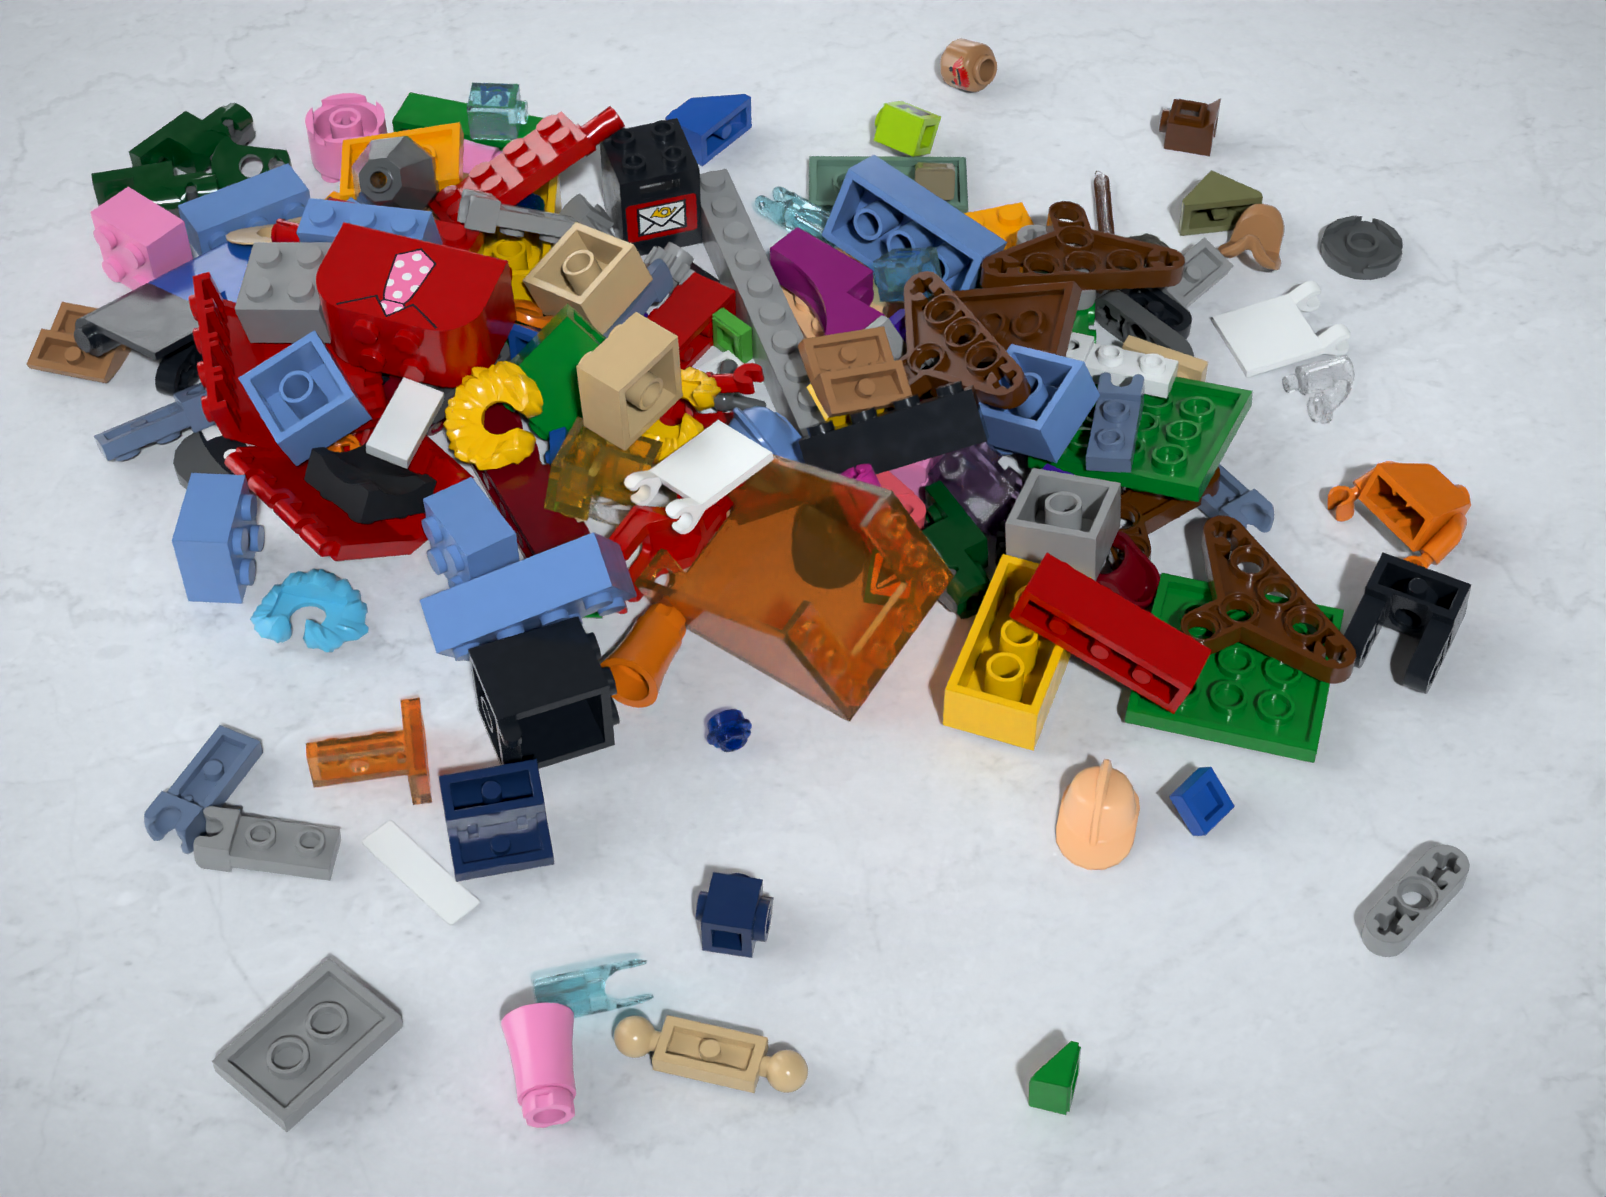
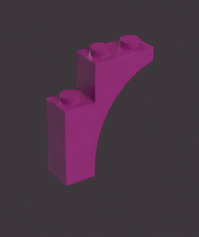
[770,227,886,335]

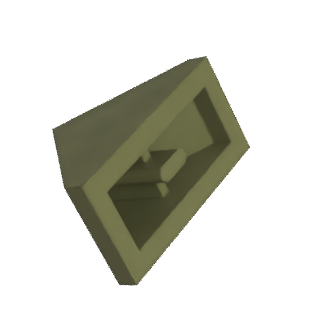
[1178,170,1263,236]

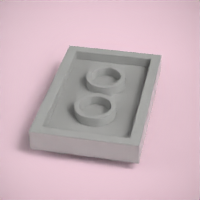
[212,959,403,1132]

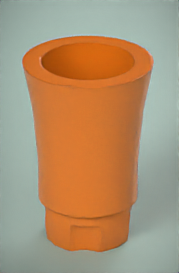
[600,603,686,708]

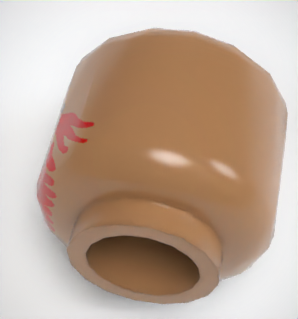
[940,38,997,92]

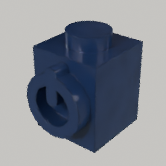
[696,872,774,958]

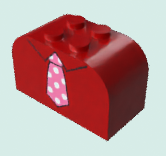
[316,222,517,388]

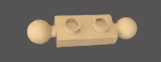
[614,1015,808,1093]

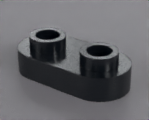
[1121,288,1192,339]

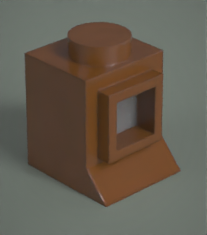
[1159,98,1221,157]

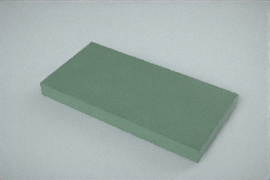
[809,156,968,219]

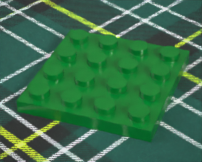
[1028,377,1253,502]
[1125,573,1344,763]

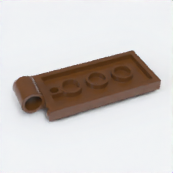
[886,281,1082,369]

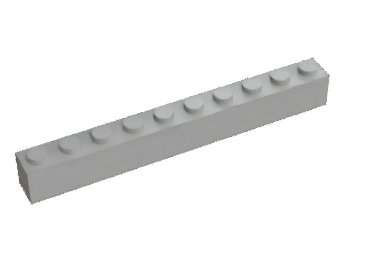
[700,169,836,489]

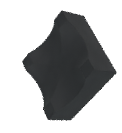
[304,442,437,524]

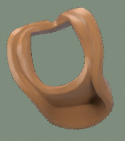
[1218,204,1285,270]

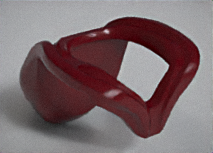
[1096,530,1160,609]

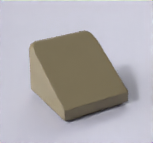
[915,162,955,200]

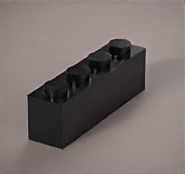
[798,381,989,493]

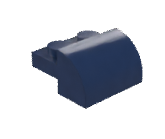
[438,759,554,882]

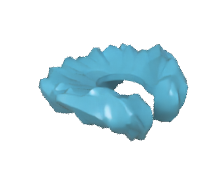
[250,568,369,652]

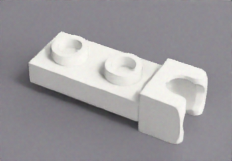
[1066,332,1179,398]

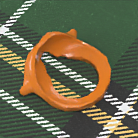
[514,299,554,329]

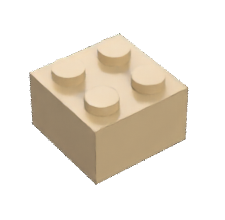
[523,222,653,335]
[576,312,683,451]

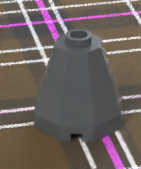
[351,136,439,211]

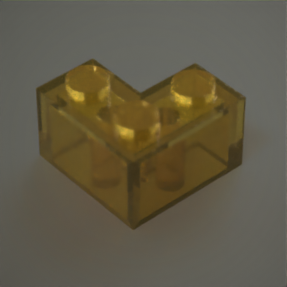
[544,417,663,521]

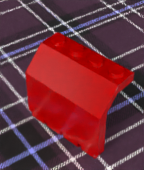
[189,272,387,452]
[224,399,474,561]

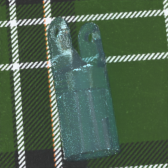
[755,186,836,248]
[531,959,654,1018]

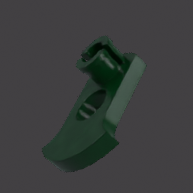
[211,134,292,189]

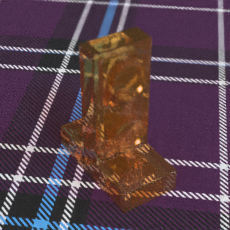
[306,698,432,805]

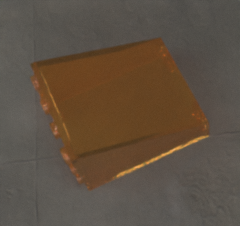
[634,454,954,722]

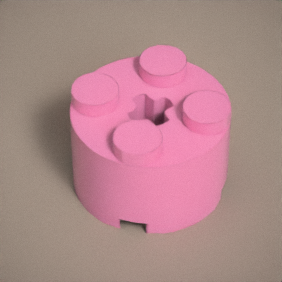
[305,93,387,183]

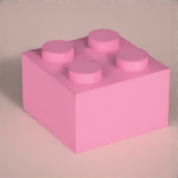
[90,187,193,290]

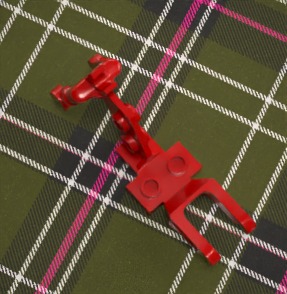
[609,363,764,614]

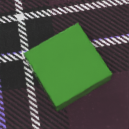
[712,307,753,364]

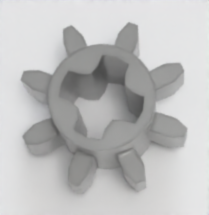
[644,242,695,293]

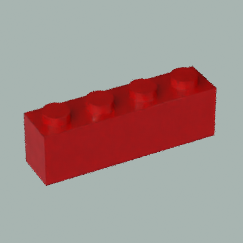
[647,272,736,370]
[1009,553,1212,714]

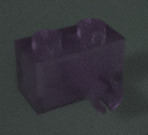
[928,441,1026,539]

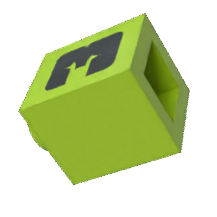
[874,101,941,157]

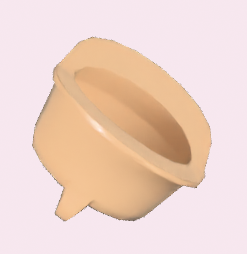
[1056,759,1140,870]

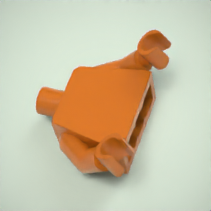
[1328,461,1471,568]

